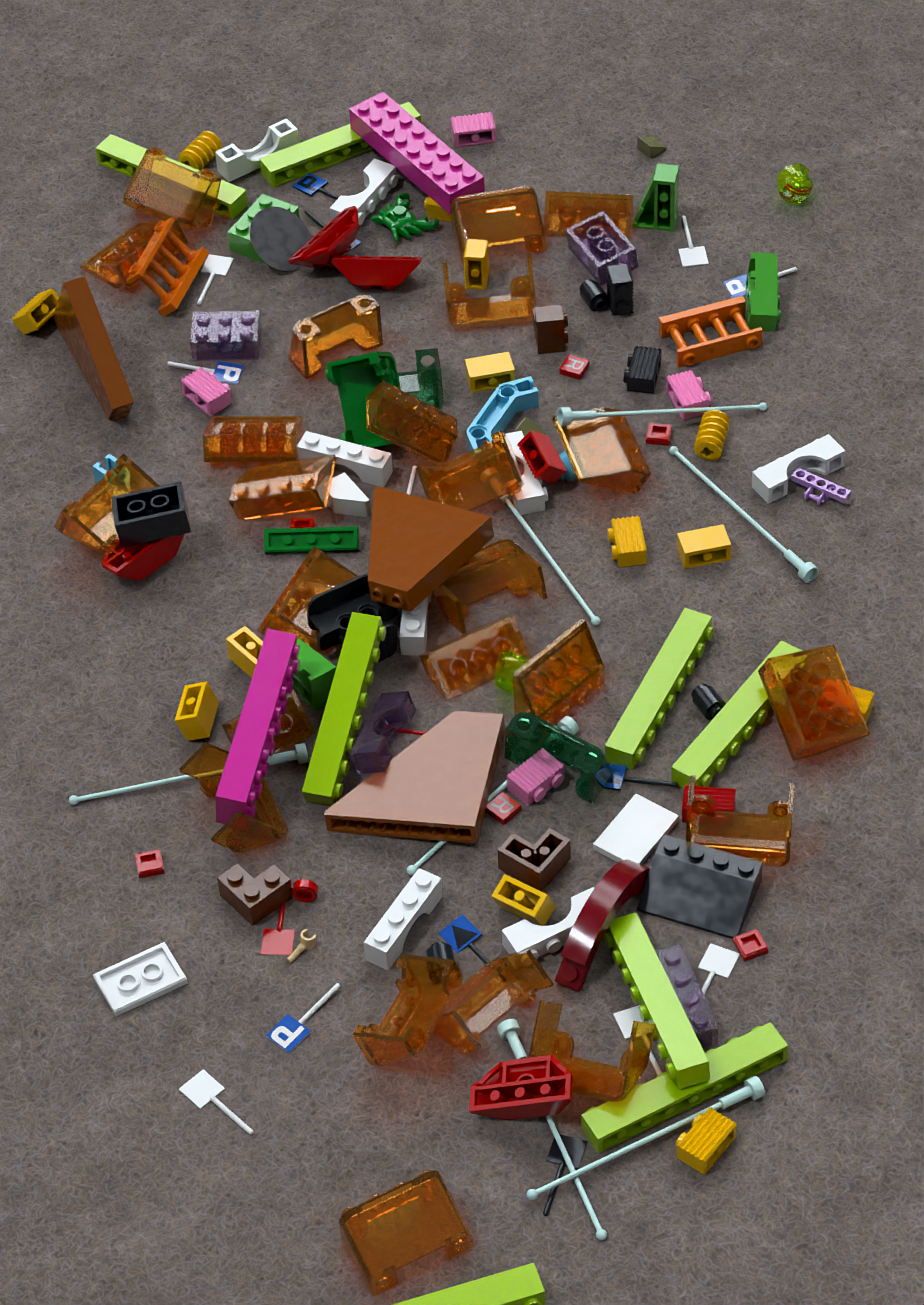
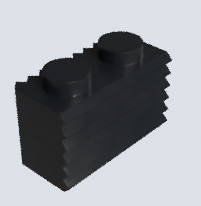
[607,264,634,316]
[623,346,662,394]

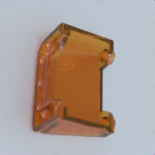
[122,147,222,230]
[450,186,547,264]
[416,430,524,511]
[54,453,160,555]
[257,546,358,651]
[352,954,463,1066]

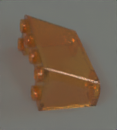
[288,294,383,379]
[339,1170,474,1296]

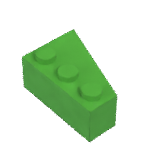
[292,638,336,711]

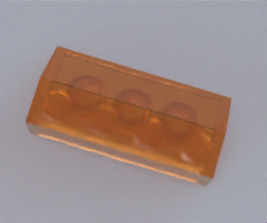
[543,191,634,239]
[366,381,458,467]
[419,615,532,700]

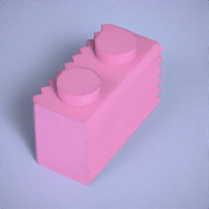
[451,112,496,147]
[181,367,232,417]
[666,370,711,420]
[507,748,565,806]

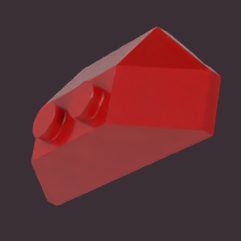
[287,206,359,268]
[332,255,422,289]
[101,534,185,581]
[469,1055,573,1120]

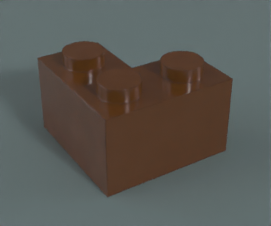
[533,304,569,354]
[497,828,571,891]
[217,863,293,926]

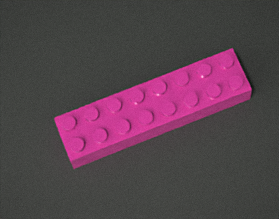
[349,92,485,215]
[216,629,300,829]

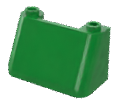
[326,351,409,449]

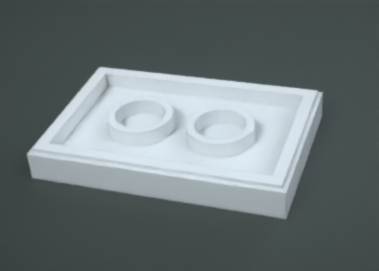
[593,794,679,865]
[93,942,188,1017]

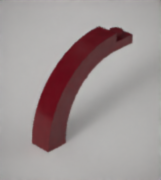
[555,859,650,991]

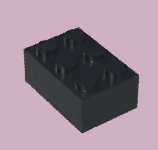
[111,481,191,548]

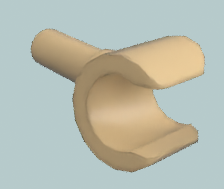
[286,929,316,963]

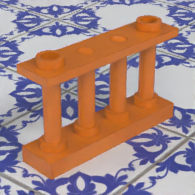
[126,217,209,317]
[659,296,763,368]

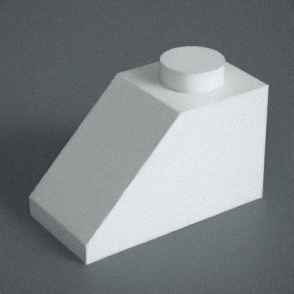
[320,472,371,517]

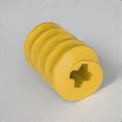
[179,131,222,171]
[694,410,730,461]

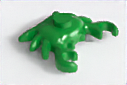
[371,193,439,242]

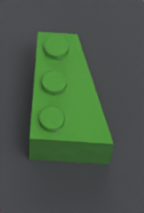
[632,163,679,232]
[745,252,781,332]

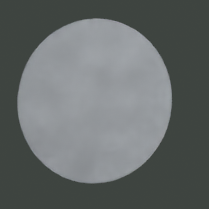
[250,207,311,271]

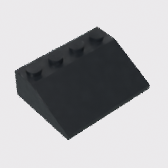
[637,834,763,939]

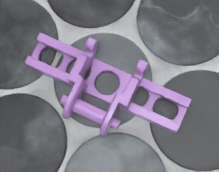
[791,468,851,506]

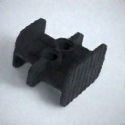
[307,574,398,664]

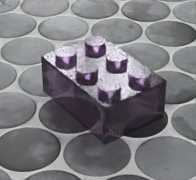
[565,211,639,286]
[190,310,262,361]

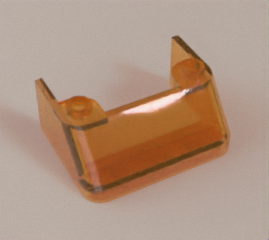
[441,252,536,328]
[433,539,548,634]
[179,742,288,853]
[686,775,795,867]
[423,949,554,1054]
[528,1000,656,1102]

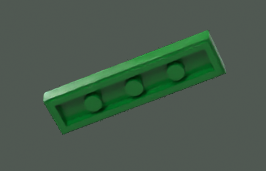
[264,526,359,554]

